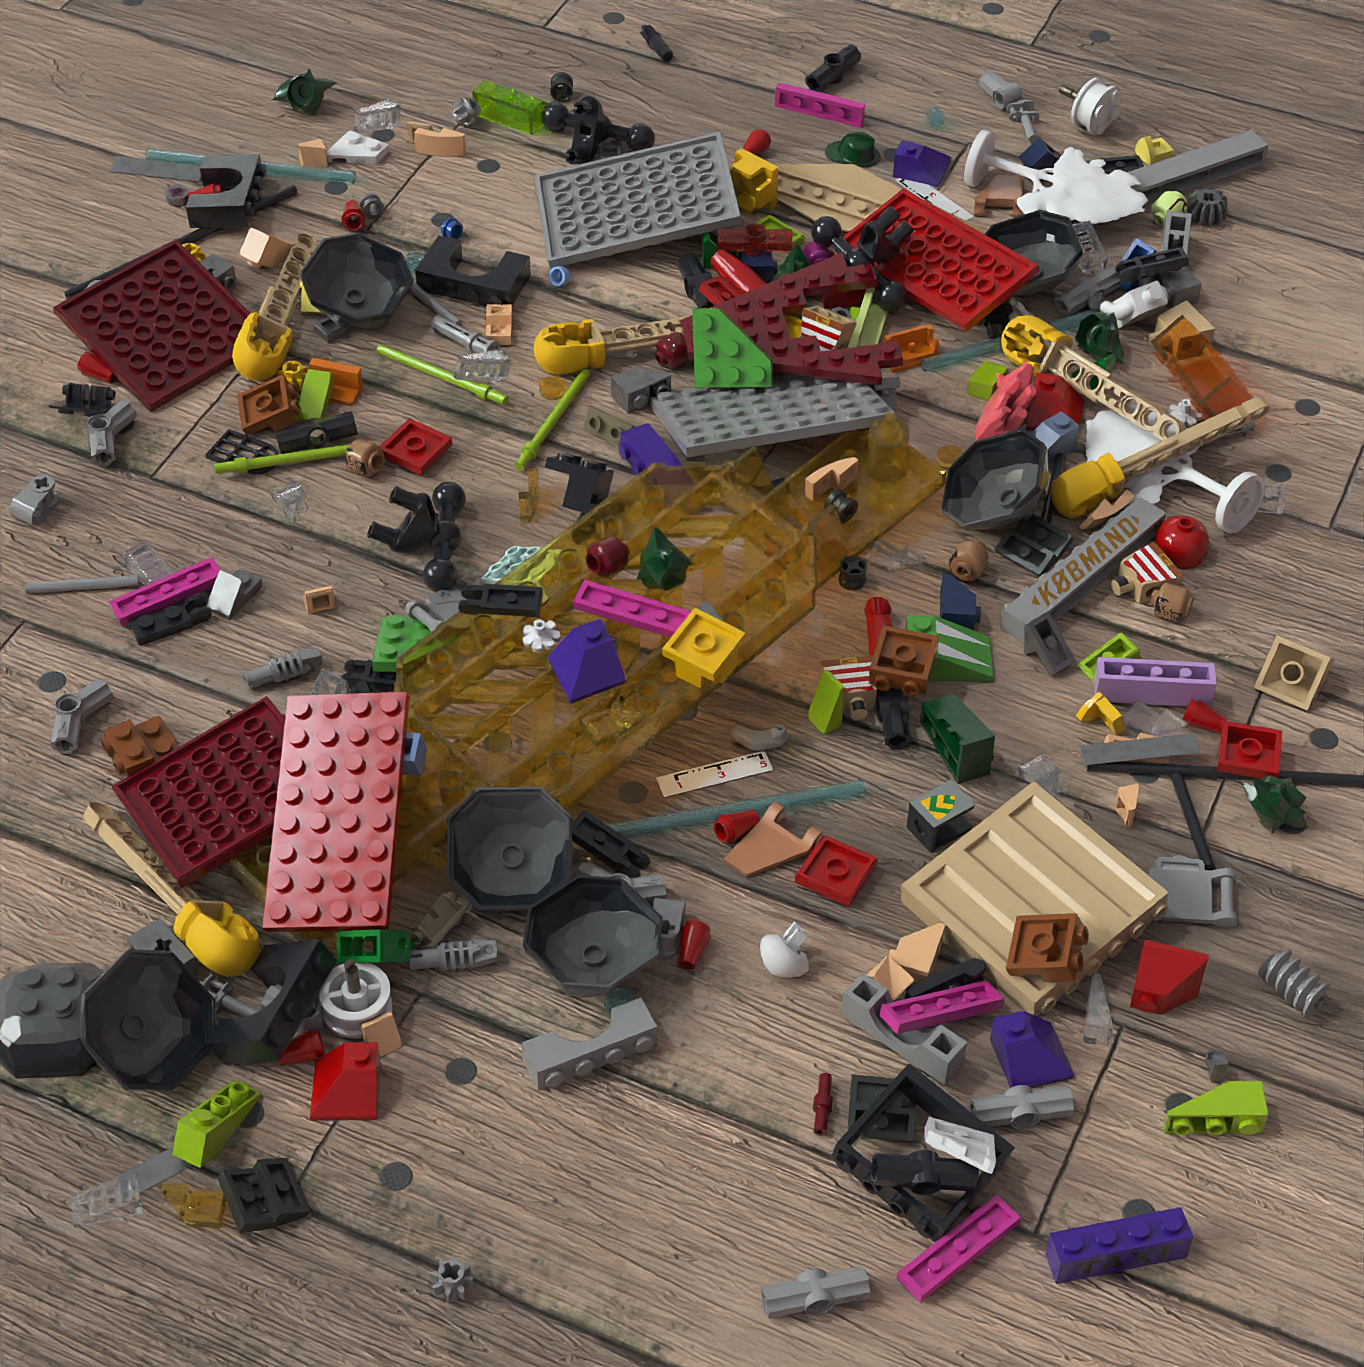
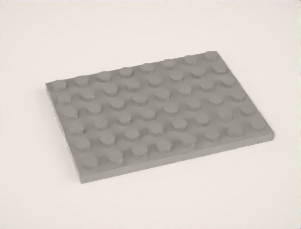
[535,132,742,269]
[650,373,896,458]

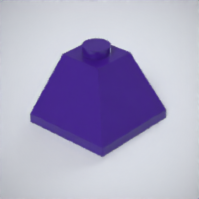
[893,141,951,187]
[548,618,626,704]
[990,1011,1074,1088]

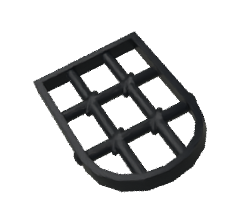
[205,429,278,475]

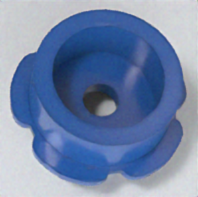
[441,218,463,240]

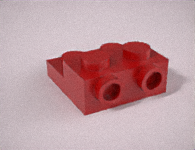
[1217,721,1283,779]

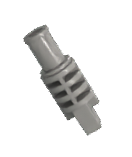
[242,647,322,690]
[410,939,498,971]

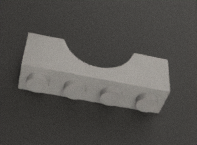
[841,972,967,1085]
[522,997,657,1091]

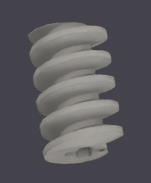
[1258,949,1329,1018]

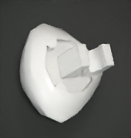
[760,921,809,978]

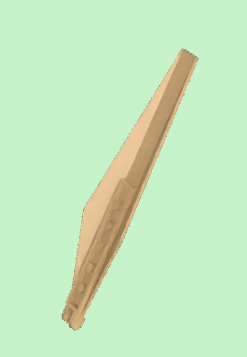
[774,164,987,234]

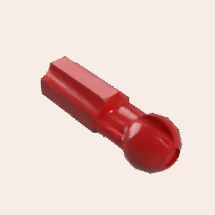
[864,597,892,656]

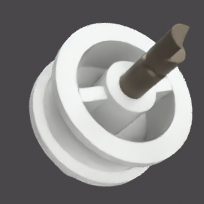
[1059,78,1121,135]
[319,959,393,1038]

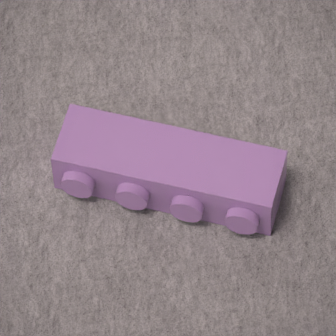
[1093,657,1216,707]

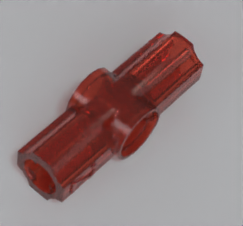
[717,223,793,257]

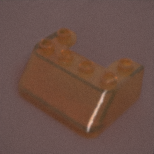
[1150,314,1254,420]

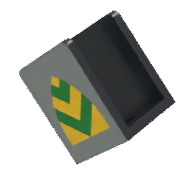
[906,780,974,853]

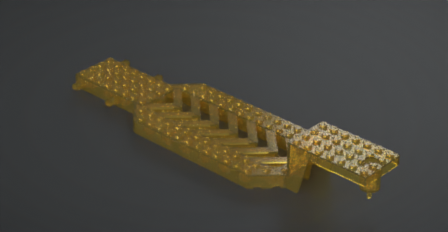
[227,413,946,942]

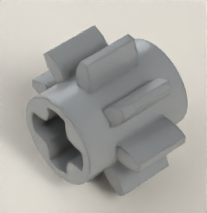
[452,97,481,127]
[430,1257,474,1304]

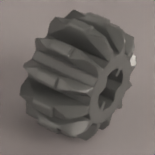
[1187,187,1228,226]

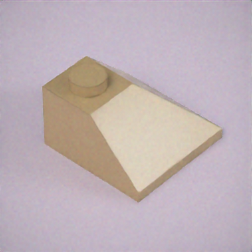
[1254,635,1335,711]

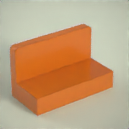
[309,358,363,406]

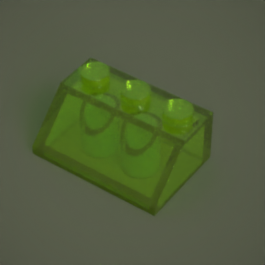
[472,80,548,135]

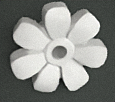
[1008,297,1034,320]
[1169,399,1201,428]
[523,619,561,653]

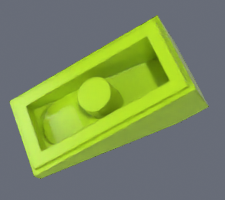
[967,360,1008,400]
[298,369,335,422]
[1077,632,1141,683]
[808,669,845,734]

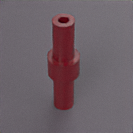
[813,1073,833,1136]

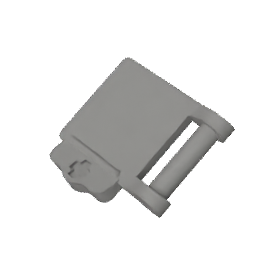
[405,590,501,639]
[1149,855,1238,928]

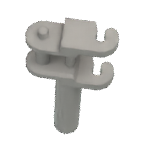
[1006,99,1039,143]
[199,973,260,1017]

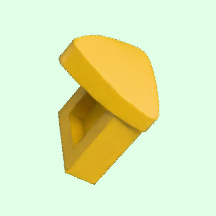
[1076,691,1126,736]

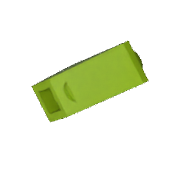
[172,1080,262,1168]
[1163,1081,1268,1136]

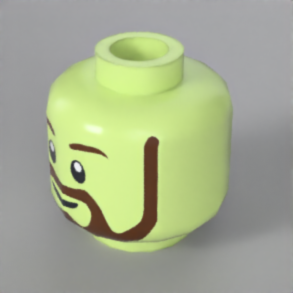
[1151,191,1188,226]

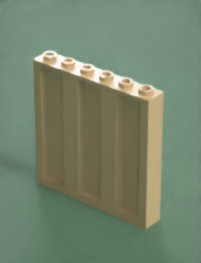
[901,781,1169,1016]

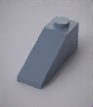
[1031,411,1080,465]

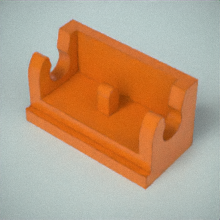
[883,324,939,373]

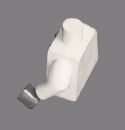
[1088,276,1168,329]

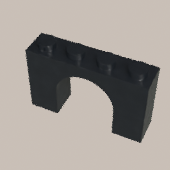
[185,154,266,228]
[415,235,531,306]
[206,939,337,1065]

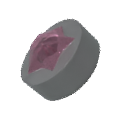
[165,185,189,206]

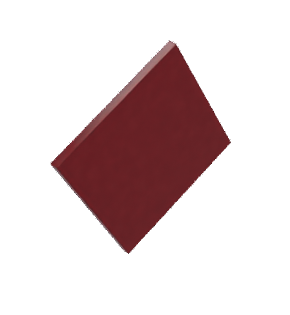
[53,239,256,412]
[112,696,285,889]

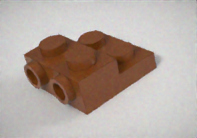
[237,374,302,436]
[869,625,939,697]
[101,716,179,778]
[1006,913,1089,982]

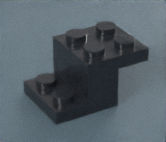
[545,452,631,521]

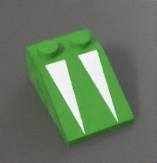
[905,616,994,682]

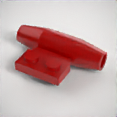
[699,249,791,315]

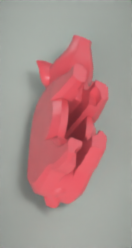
[974,361,1036,441]

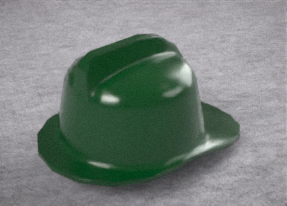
[825,131,880,166]

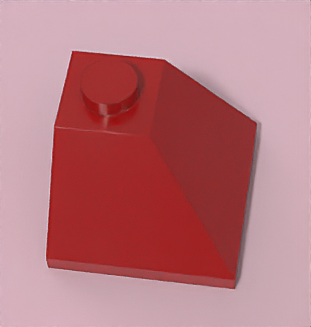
[1026,373,1084,431]
[1130,940,1209,1015]
[310,1042,381,1120]

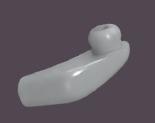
[730,724,788,751]

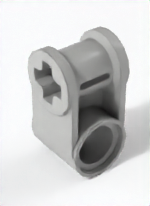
[9,474,59,526]
[653,898,686,958]

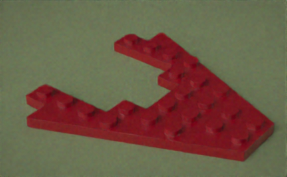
[681,253,903,385]

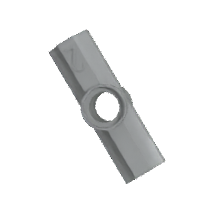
[1054,267,1122,317]
[970,1085,1074,1129]
[761,1266,870,1319]

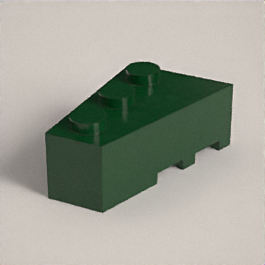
[920,693,995,784]

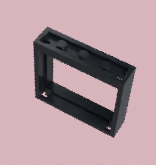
[831,1063,1015,1242]

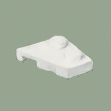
[326,130,389,164]
[925,1117,996,1174]

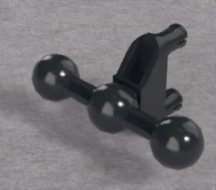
[541,96,655,165]
[811,205,915,312]
[367,481,466,592]

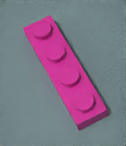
[775,83,866,128]
[109,557,220,627]
[573,580,692,637]
[880,980,1005,1034]
[897,1194,1021,1303]

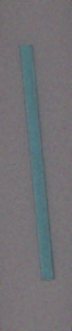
[146,149,356,183]
[921,309,1106,372]
[606,780,865,836]

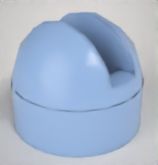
[549,266,571,286]

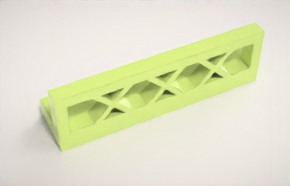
[848,288,888,348]

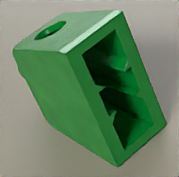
[337,930,415,963]

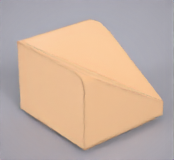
[298,138,328,172]
[867,956,914,1001]

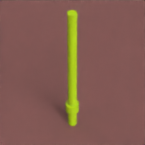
[377,344,509,406]
[514,369,591,471]
[213,441,372,475]

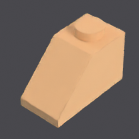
[239,227,292,269]
[888,923,946,986]

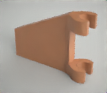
[974,175,1023,218]
[723,801,822,878]

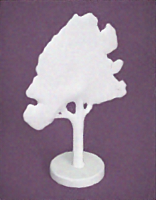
[964,129,1148,224]
[1084,405,1265,534]

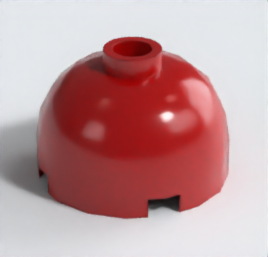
[1153,515,1209,569]

